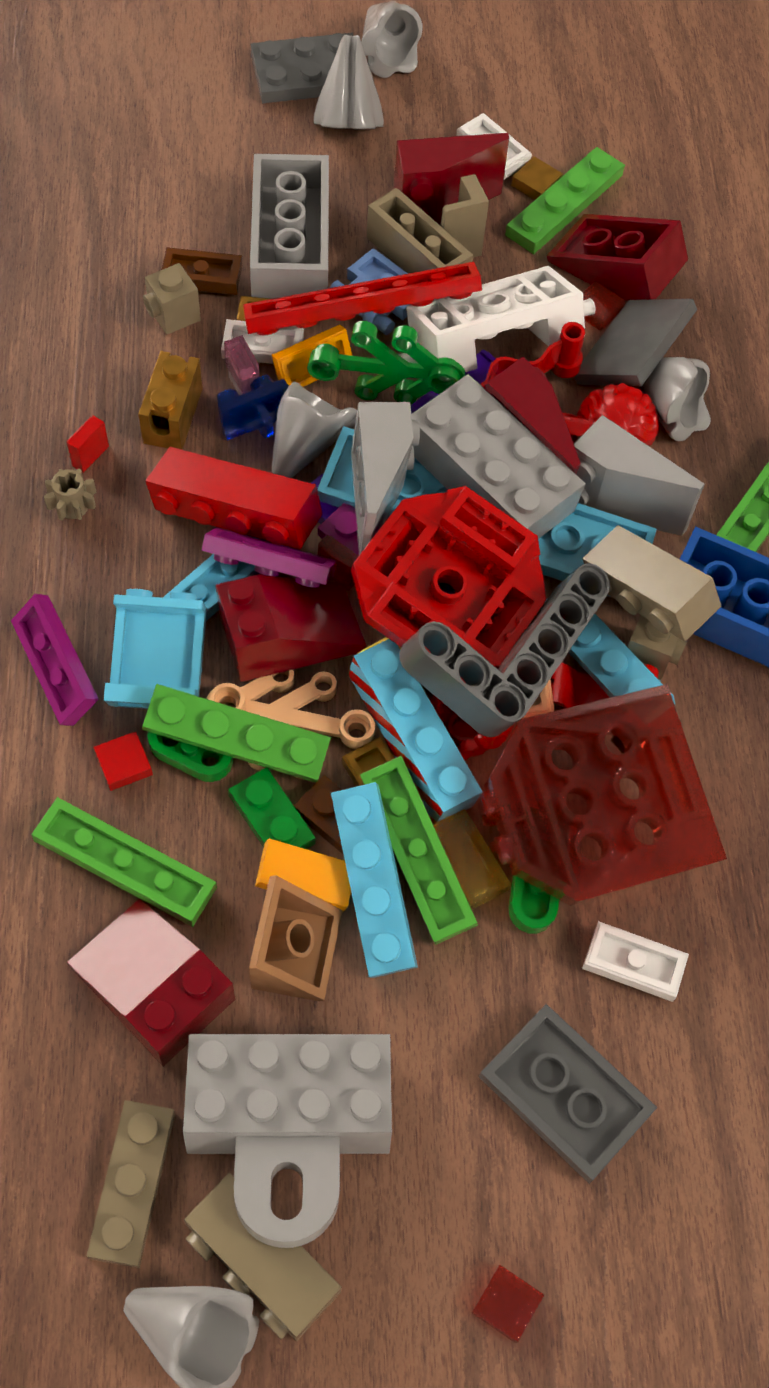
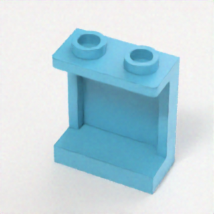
[104,589,207,709]

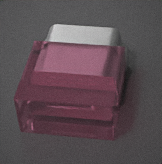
[224,335,260,397]

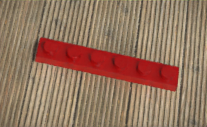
[243,262,482,335]

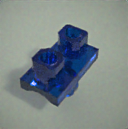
[216,374,289,440]

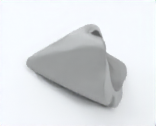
[361,1,423,78]
[314,34,384,130]
[639,357,711,441]
[272,382,357,478]
[123,1286,259,1388]

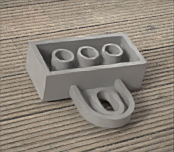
[183,1034,392,1248]

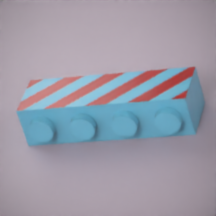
[348,639,483,826]

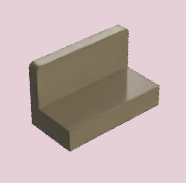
[441,174,489,258]

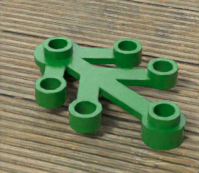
[307,321,465,405]

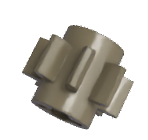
[44,468,97,520]

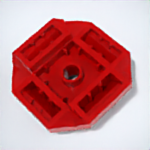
[351,486,546,669]

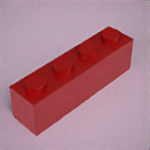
[145,447,323,550]

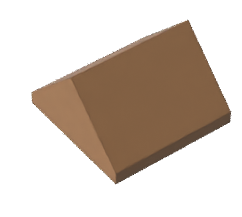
[249,875,342,1001]

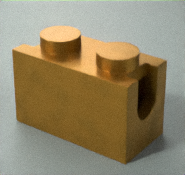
[138,351,203,450]

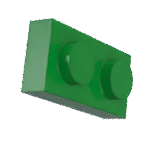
[228,768,316,849]

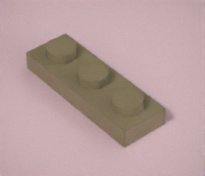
[87,1100,175,1269]

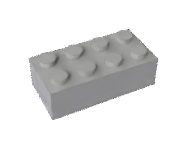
[250,154,329,299]
[411,374,586,539]

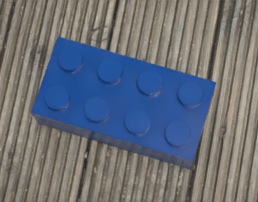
[680,526,769,667]

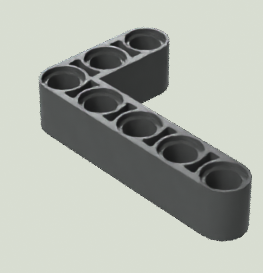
[399,563,610,737]

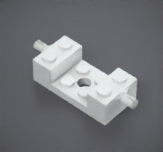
[398,266,596,372]

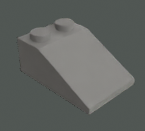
[351,402,420,555]
[574,415,705,536]

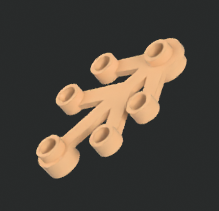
[206,670,375,779]

